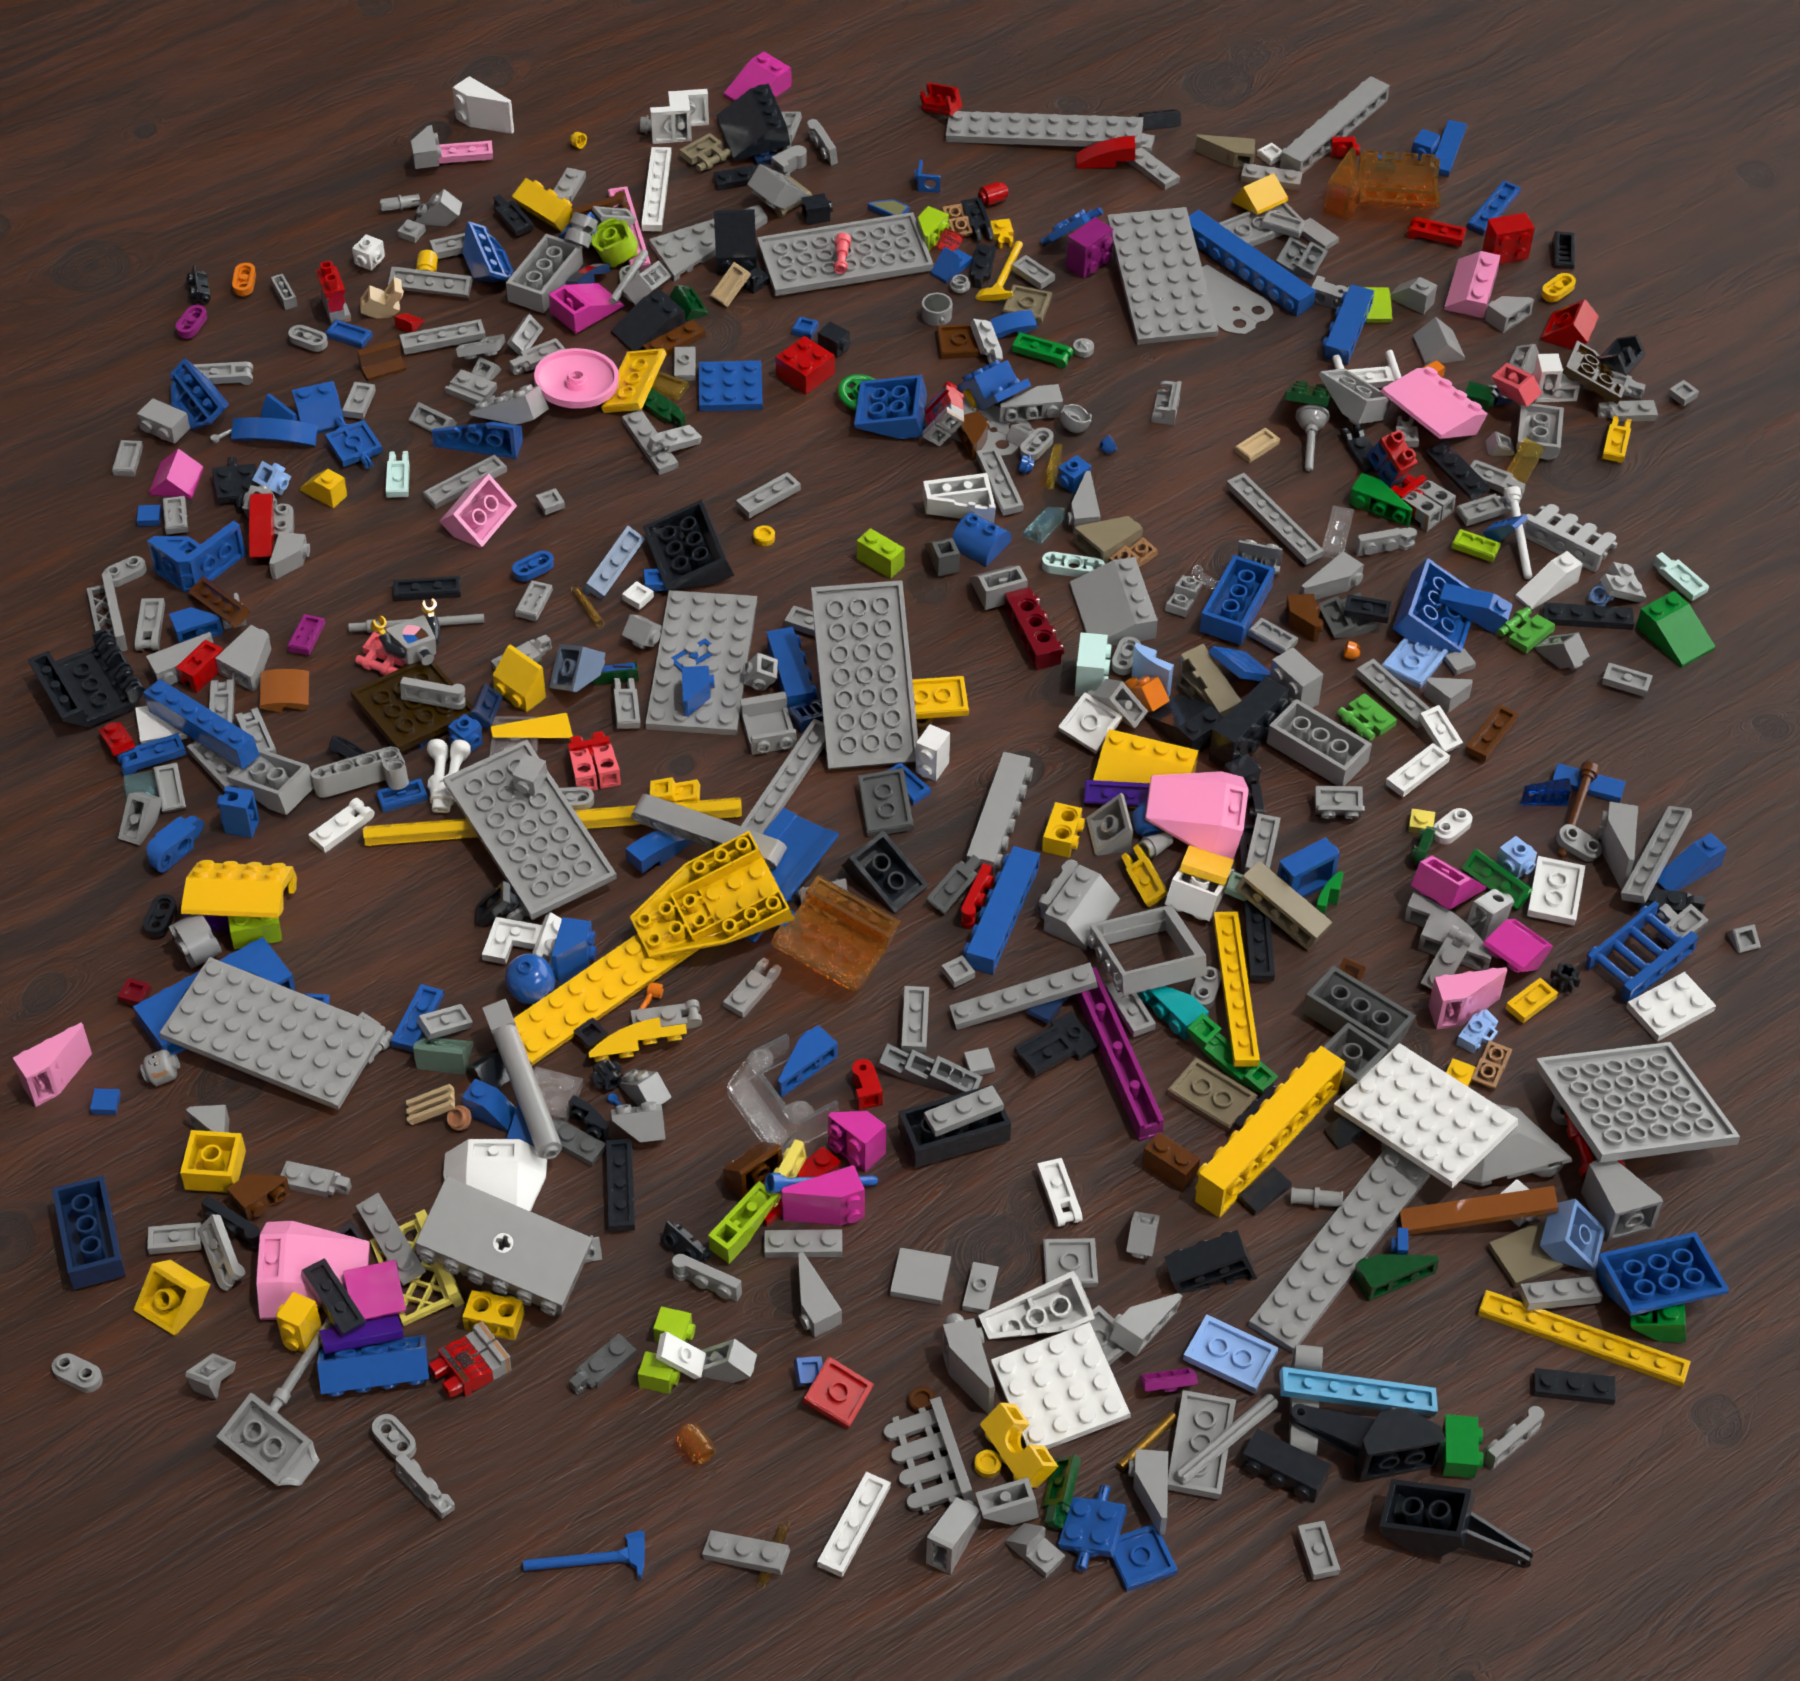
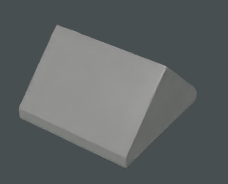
[1413,317,1465,366]
[1086,793,1133,856]

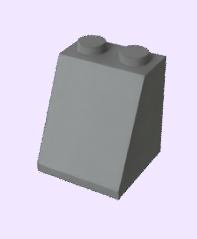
[1581,1160,1663,1242]

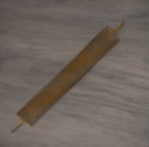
[571,584,604,629]
[756,1519,790,1590]

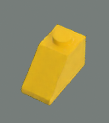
[300,469,347,508]

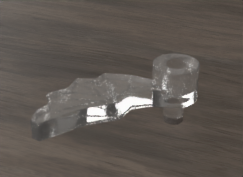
[1192,565,1218,590]

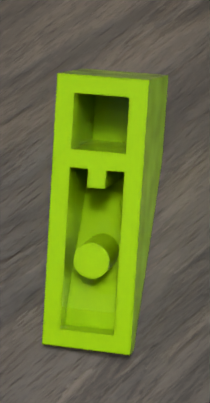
[708,1181,779,1264]

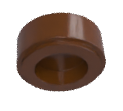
[909,1387,935,1414]

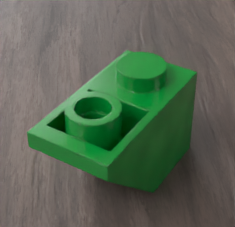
[1631,1303,1686,1342]

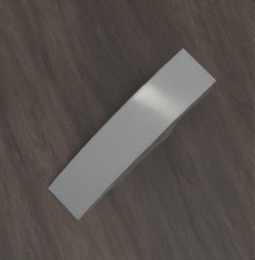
[1404,892,1492,971]

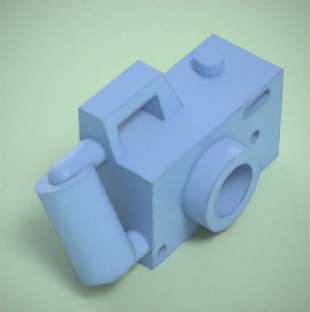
[1456,1009,1498,1054]

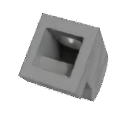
[771,145,807,177]
[1312,275,1348,309]

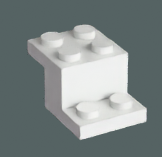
[650,89,709,144]

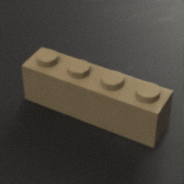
[1235,861,1332,951]

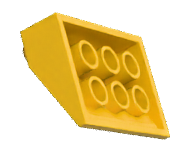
[1093,729,1198,809]

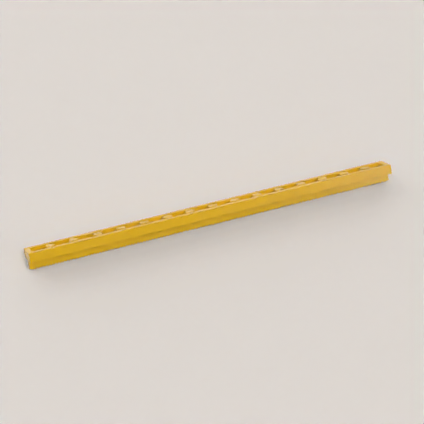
[363,797,742,846]

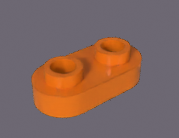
[232,263,256,297]

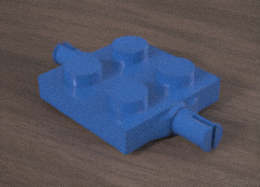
[1041,207,1103,246]
[325,417,383,469]
[1058,1484,1127,1572]

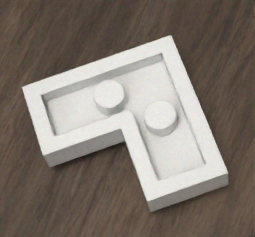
[482,917,542,964]

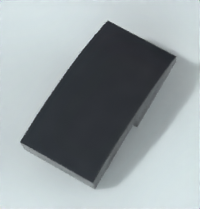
[568,1094,610,1143]

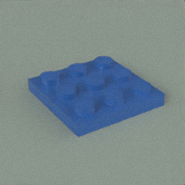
[699,360,763,411]

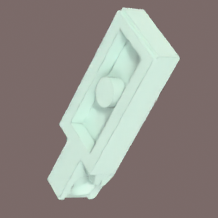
[1653,552,1709,601]

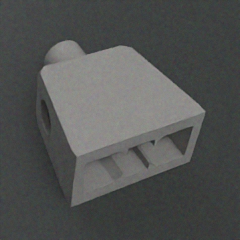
[1466,889,1514,942]

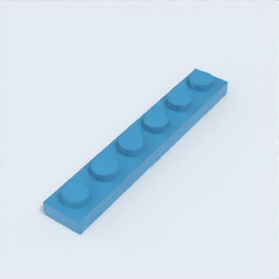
[1279,1367,1438,1417]

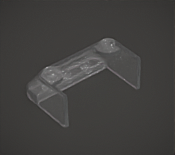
[727,1033,839,1155]

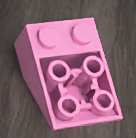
[1428,967,1507,1030]
[13,1023,92,1107]

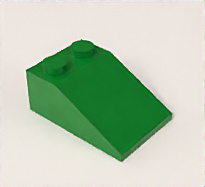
[1636,591,1715,668]

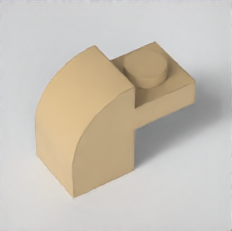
[360,277,404,319]

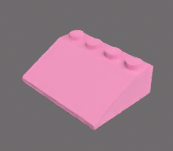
[1381,367,1488,439]

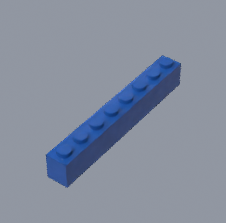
[1189,210,1316,316]

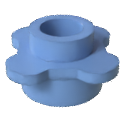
[1588,583,1614,606]

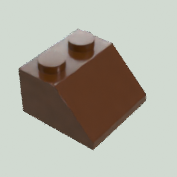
[723,1142,782,1200]

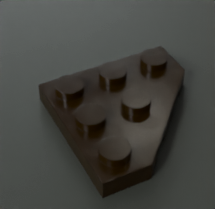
[1563,341,1625,404]

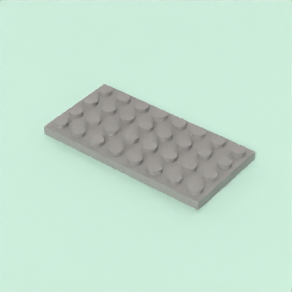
[1107,207,1219,345]
[757,212,933,296]
[811,580,918,770]
[646,590,757,736]
[443,740,617,920]
[160,957,386,1110]

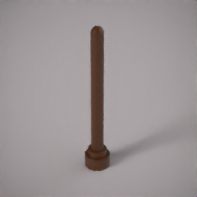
[1558,761,1600,857]

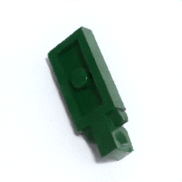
[642,388,686,427]
[1043,1454,1081,1530]

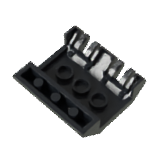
[27,628,145,728]

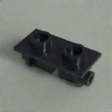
[186,265,211,306]
[660,1221,712,1262]

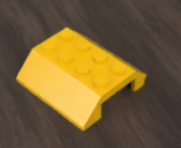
[181,860,297,918]

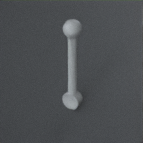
[210,428,232,443]

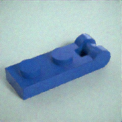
[117,733,186,776]

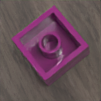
[1066,217,1113,279]

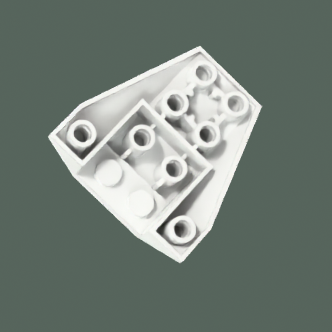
[443,1139,547,1212]

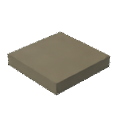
[1002,285,1052,324]

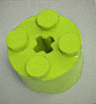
[591,218,638,267]

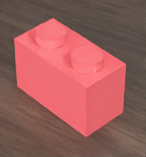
[1492,363,1542,407]

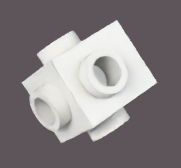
[352,235,385,271]

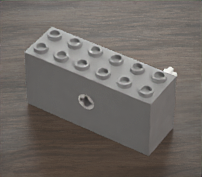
[416,1176,592,1316]

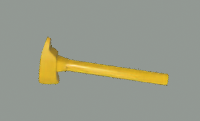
[975,241,1023,301]

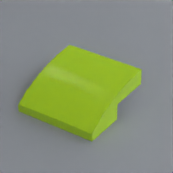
[1348,287,1392,323]

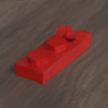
[1407,217,1467,247]
[961,863,994,929]

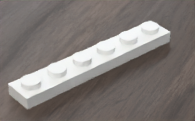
[641,147,672,232]

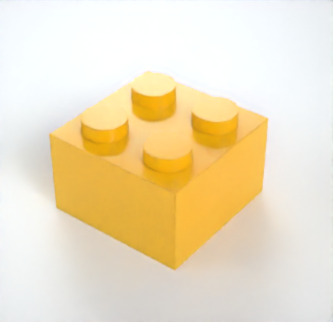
[180,1130,246,1193]

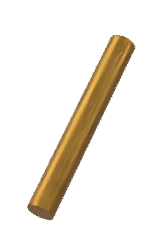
[1116,1412,1178,1472]

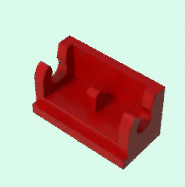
[920,82,963,116]
[175,639,223,693]

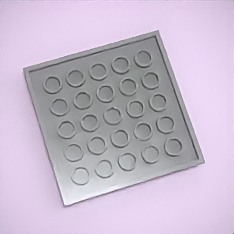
[1534,1042,1740,1163]

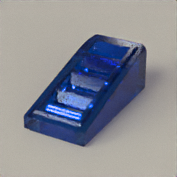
[1521,778,1572,806]

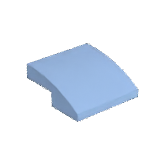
[1131,643,1174,698]

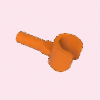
[638,983,664,1009]

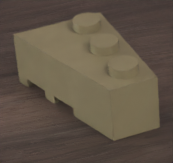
[1178,644,1241,717]

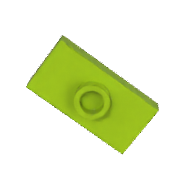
[1451,529,1501,562]

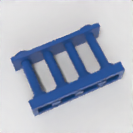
[1585,901,1699,1003]

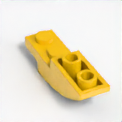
[588,1017,687,1062]

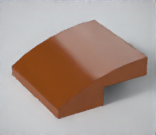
[259,669,309,712]

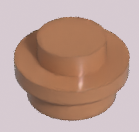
[447,1105,472,1131]

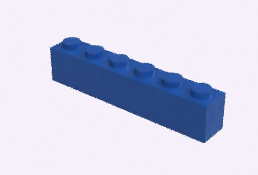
[143,679,260,770]
[963,846,1040,975]

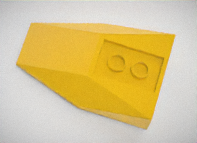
[630,831,795,958]

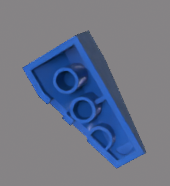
[432,422,523,459]

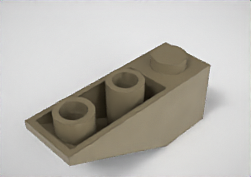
[1195,134,1255,169]

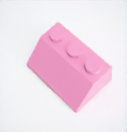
[1444,251,1500,318]
[440,473,517,548]

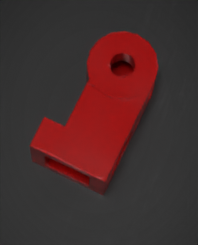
[852,1059,883,1110]

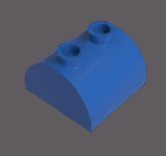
[952,513,1011,567]

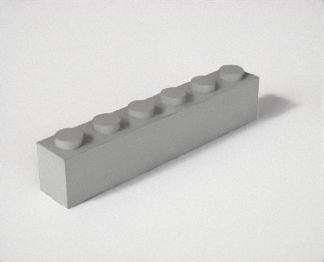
[966,752,1033,876]

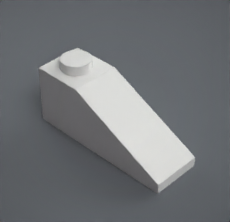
[1515,551,1583,610]

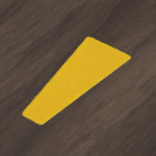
[491,713,573,738]

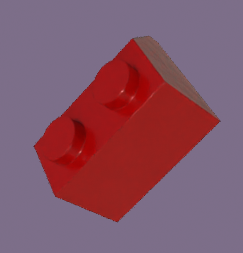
[1541,299,1599,349]

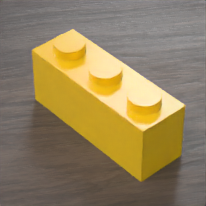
[512,178,573,232]

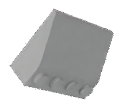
[1069,557,1158,646]

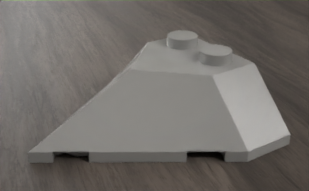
[1460,1104,1572,1186]

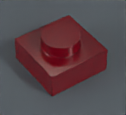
[117,978,152,1006]

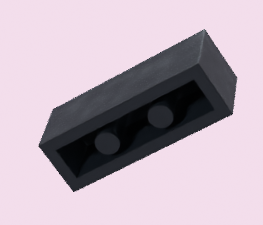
[1241,1428,1331,1503]

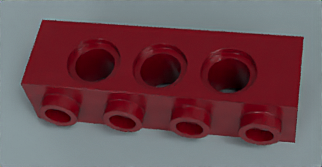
[1004,587,1064,671]

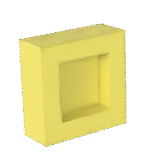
[1408,809,1435,834]

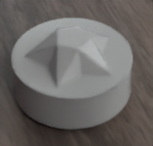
[1073,338,1094,358]

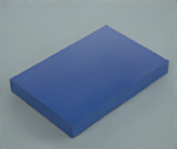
[1208,646,1271,682]

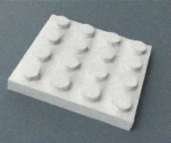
[991,1322,1131,1450]

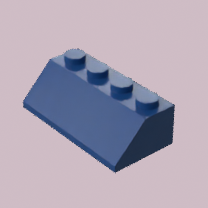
[317,1335,429,1396]

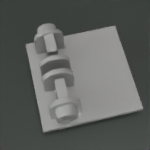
[1238,539,1282,575]

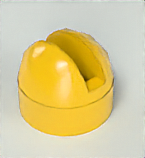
[570,132,587,149]

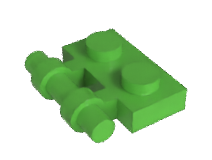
[1497,607,1555,654]
[1337,693,1397,741]

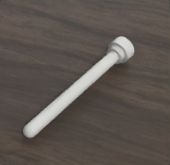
[1503,486,1532,580]

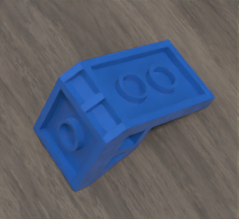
[147,521,246,593]

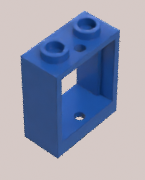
[1277,837,1340,898]

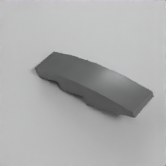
[876,1043,982,1095]

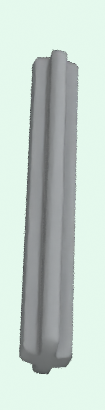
[1175,1394,1278,1484]

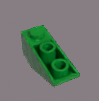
[1349,473,1413,527]

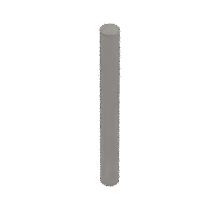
[609,250,648,305]

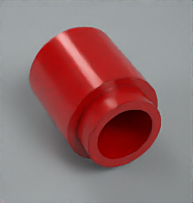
[978,182,1009,206]

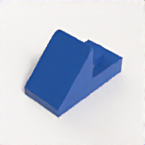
[931,247,972,284]

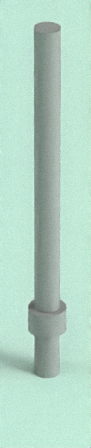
[349,614,484,633]
[269,1317,334,1412]

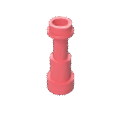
[834,233,851,274]

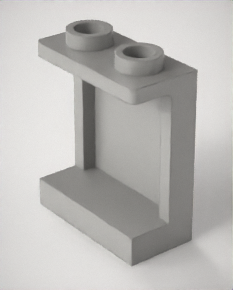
[740,692,797,755]

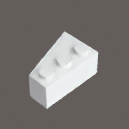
[922,473,996,523]

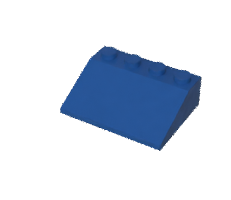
[1392,558,1472,653]
[1595,1232,1729,1316]

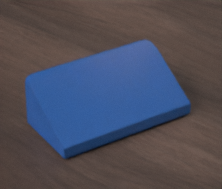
[261,394,297,421]

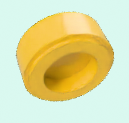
[753,526,775,547]
[974,1450,1002,1478]

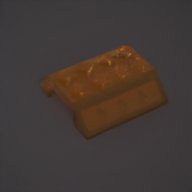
[1357,150,1440,210]
[771,875,901,991]

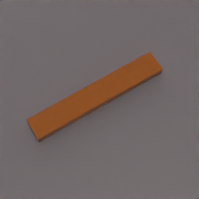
[1400,1186,1559,1235]

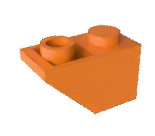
[1124,675,1170,712]

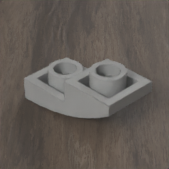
[1165,575,1203,618]

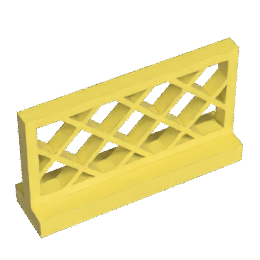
[370,1209,465,1326]

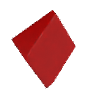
[394,313,424,333]

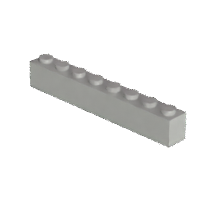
[1280,76,1390,174]

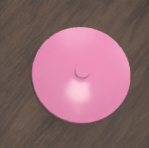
[534,348,619,408]

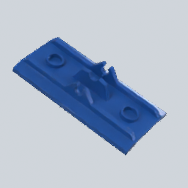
[742,807,839,943]

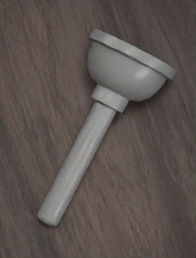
[1295,404,1330,472]

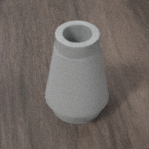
[1138,832,1173,859]

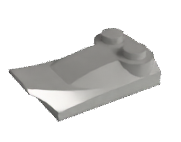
[1516,403,1564,460]
[216,1393,319,1486]

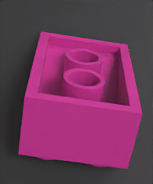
[724,51,792,102]
[781,1165,865,1225]

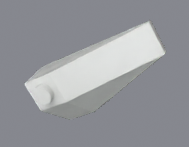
[978,1271,1095,1340]

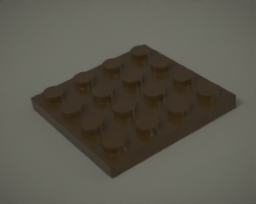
[350,661,473,752]

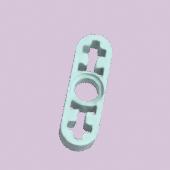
[1042,552,1105,577]

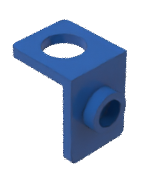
[914,160,941,193]

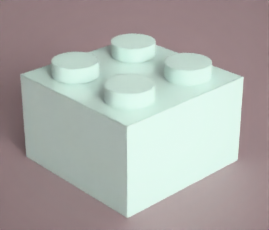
[1075,632,1111,697]

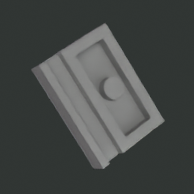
[445,369,497,405]

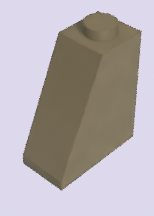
[1074,516,1143,564]

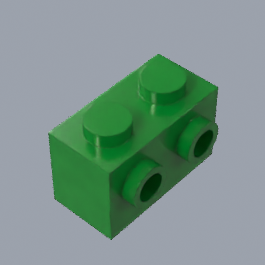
[1442,1414,1483,1478]

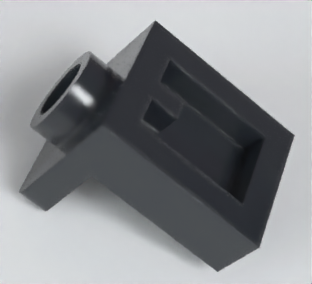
[742,267,770,294]

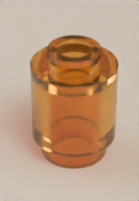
[677,1423,716,1464]

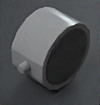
[922,292,953,326]

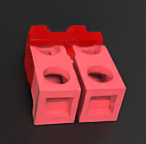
[568,731,621,791]

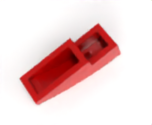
[1076,135,1136,169]
[249,493,275,559]

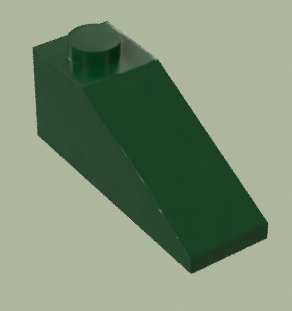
[1353,1254,1440,1302]

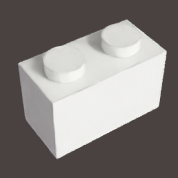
[916,724,950,781]

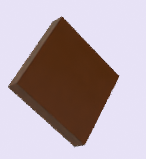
[937,324,982,359]

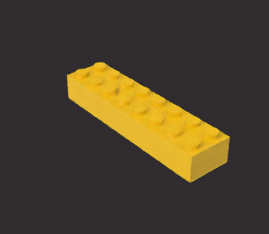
[1195,1046,1345,1218]

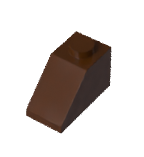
[956,411,990,460]

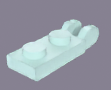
[386,451,410,498]

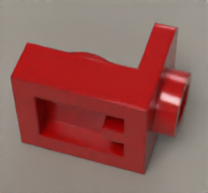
[1330,136,1360,164]

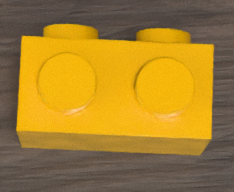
[276,1292,322,1353]

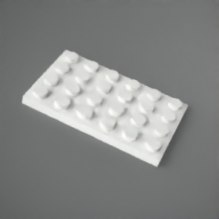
[1334,1043,1518,1188]

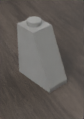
[215,625,271,692]
[926,1497,981,1575]

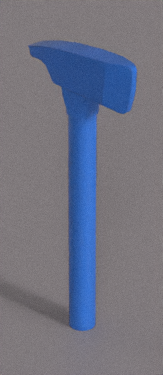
[523,1531,645,1579]

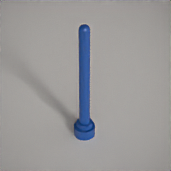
[765,1173,878,1194]

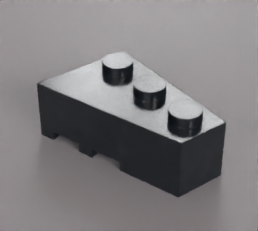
[1164,1230,1257,1294]

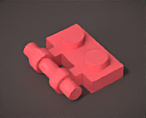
[355,632,405,676]

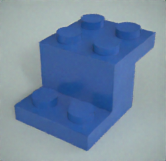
[957,360,1031,411]

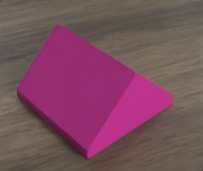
[149,449,203,499]

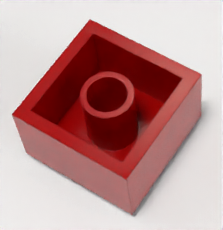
[1482,212,1535,264]
[775,336,835,395]

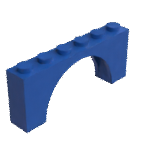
[133,937,296,1055]

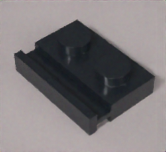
[1014,1025,1076,1077]

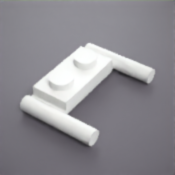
[1332,350,1401,388]

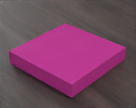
[343,1260,406,1321]

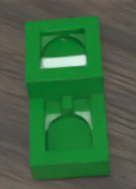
[1316,871,1344,915]

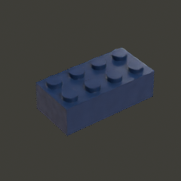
[52,1175,126,1290]

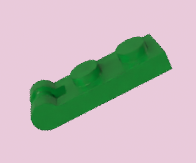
[1012,332,1074,369]

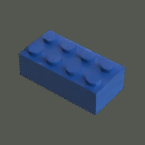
[1199,555,1275,645]

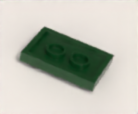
[1285,380,1332,407]

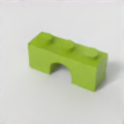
[638,1307,696,1394]

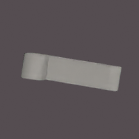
[311,747,409,797]
[1289,1344,1323,1456]

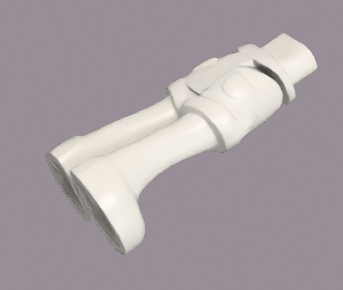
[427,739,471,813]

